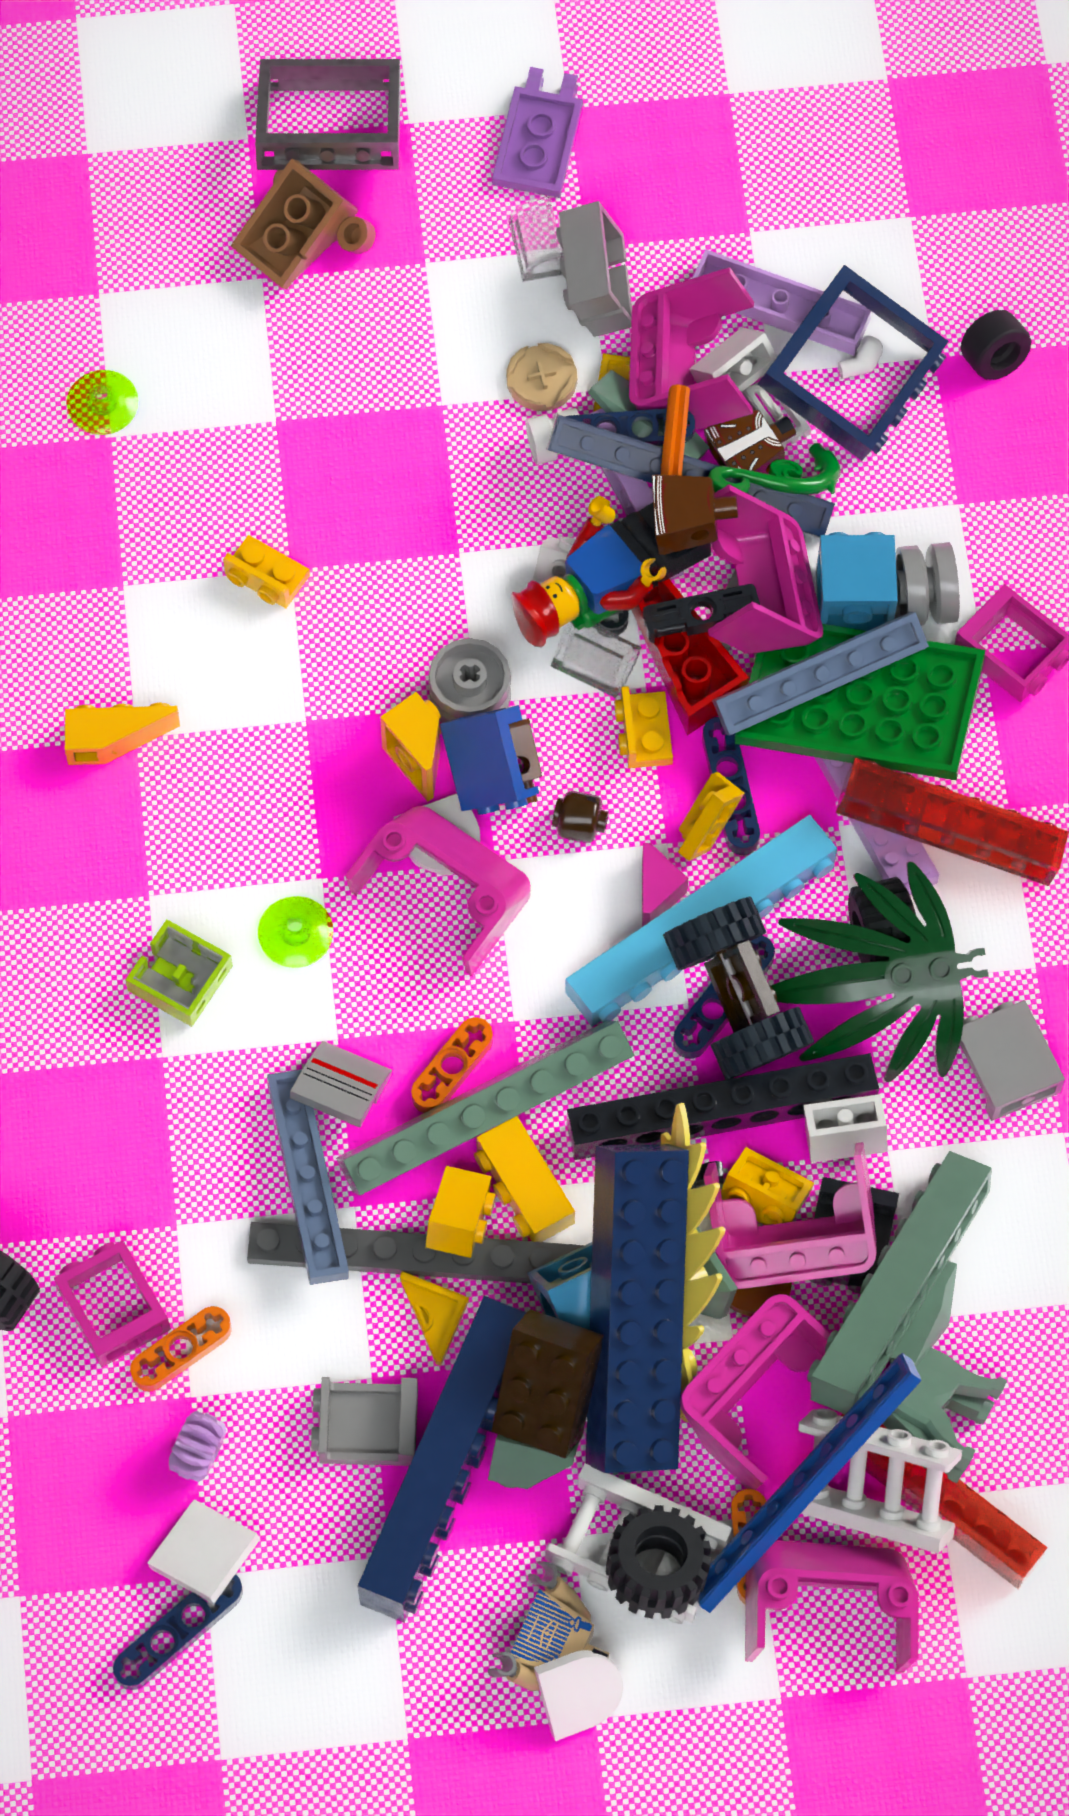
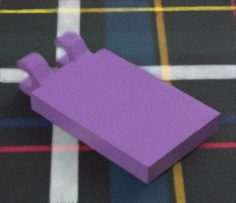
[492,66,583,198]

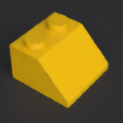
[380,692,441,802]

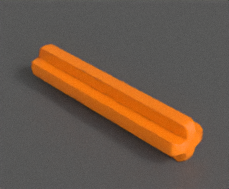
[660,384,690,476]

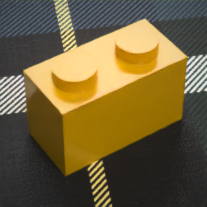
[425,1166,496,1258]

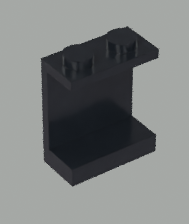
[809,1177,899,1294]

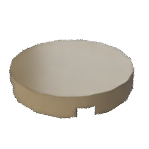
[506,343,578,411]

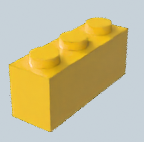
[474,1116,575,1242]

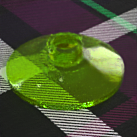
[66,370,139,435]
[258,896,334,968]

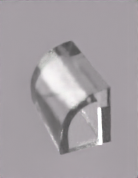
[508,196,563,282]
[551,622,642,698]

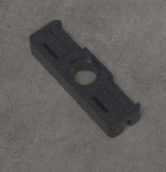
[643,584,760,643]

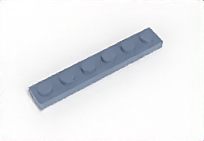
[712,612,929,735]
[267,1069,349,1285]

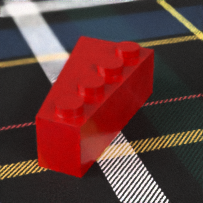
[632,579,749,735]

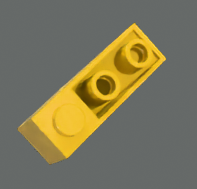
[65,702,180,765]

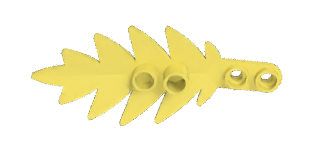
[661,1103,725,1422]

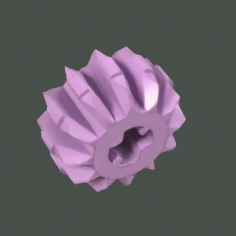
[169,1411,226,1482]

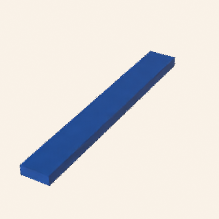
[698,1353,922,1613]

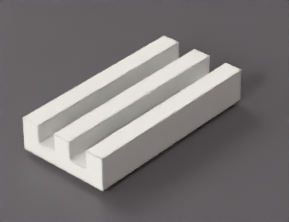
[742,382,811,448]

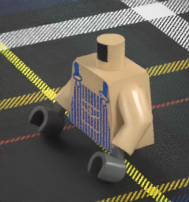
[488,1561,610,1691]

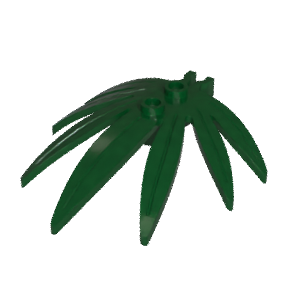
[770,861,989,1082]

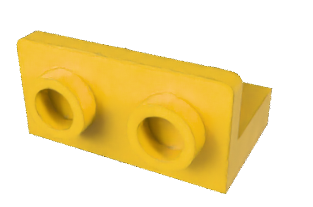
[223,535,310,609]
[614,686,673,769]
[678,772,745,861]
[721,1147,814,1225]

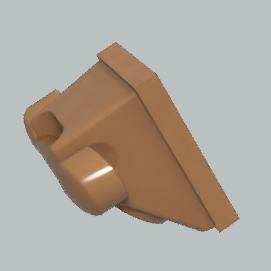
[231,158,376,289]

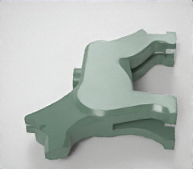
[883,1348,1008,1484]

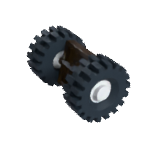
[663,896,814,1080]

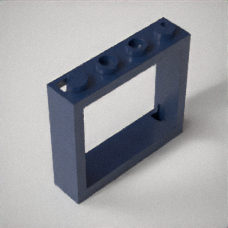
[757,264,949,461]

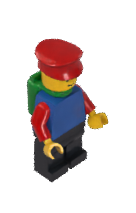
[511,496,711,648]

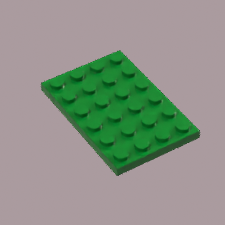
[735,624,985,781]

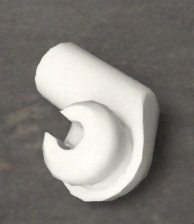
[838,336,883,379]

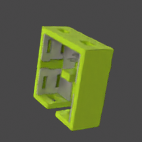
[125,919,233,1027]

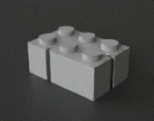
[556,201,632,337]

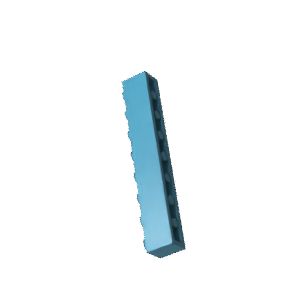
[565,815,837,1027]

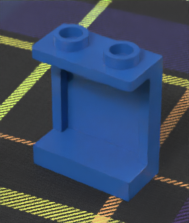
[440,705,539,815]

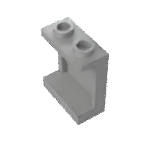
[959,1000,1065,1121]
[311,1377,418,1466]

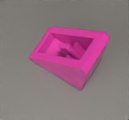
[642,843,689,927]

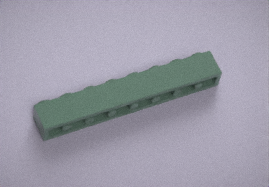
[336,1020,635,1195]
[807,1151,992,1414]

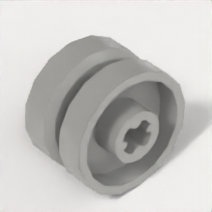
[896,542,960,626]
[429,638,511,723]

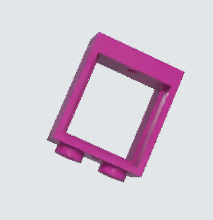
[954,584,1069,703]
[54,1240,171,1368]

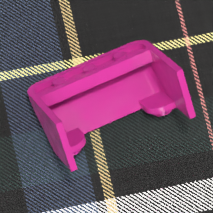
[629,267,754,429]
[708,484,823,654]
[345,806,531,976]
[704,1142,877,1289]
[680,1294,831,1490]
[745,1540,919,1673]

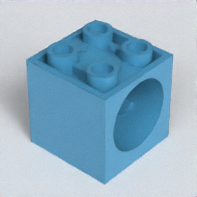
[816,532,898,631]
[528,1242,592,1330]

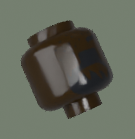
[552,791,609,843]

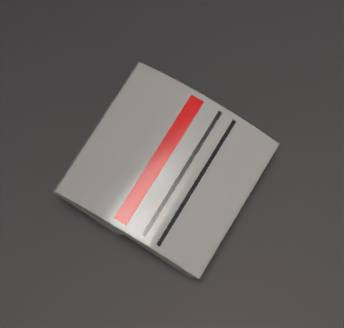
[290,1041,392,1128]

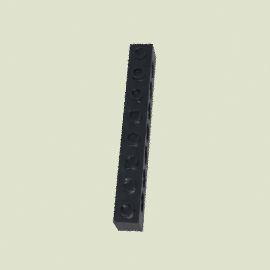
[566,1053,879,1161]

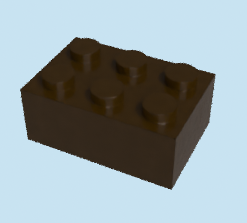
[492,1309,604,1459]

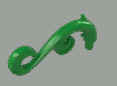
[708,443,841,495]

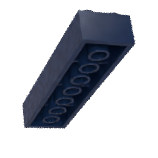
[585,1144,689,1473]
[357,1296,527,1623]

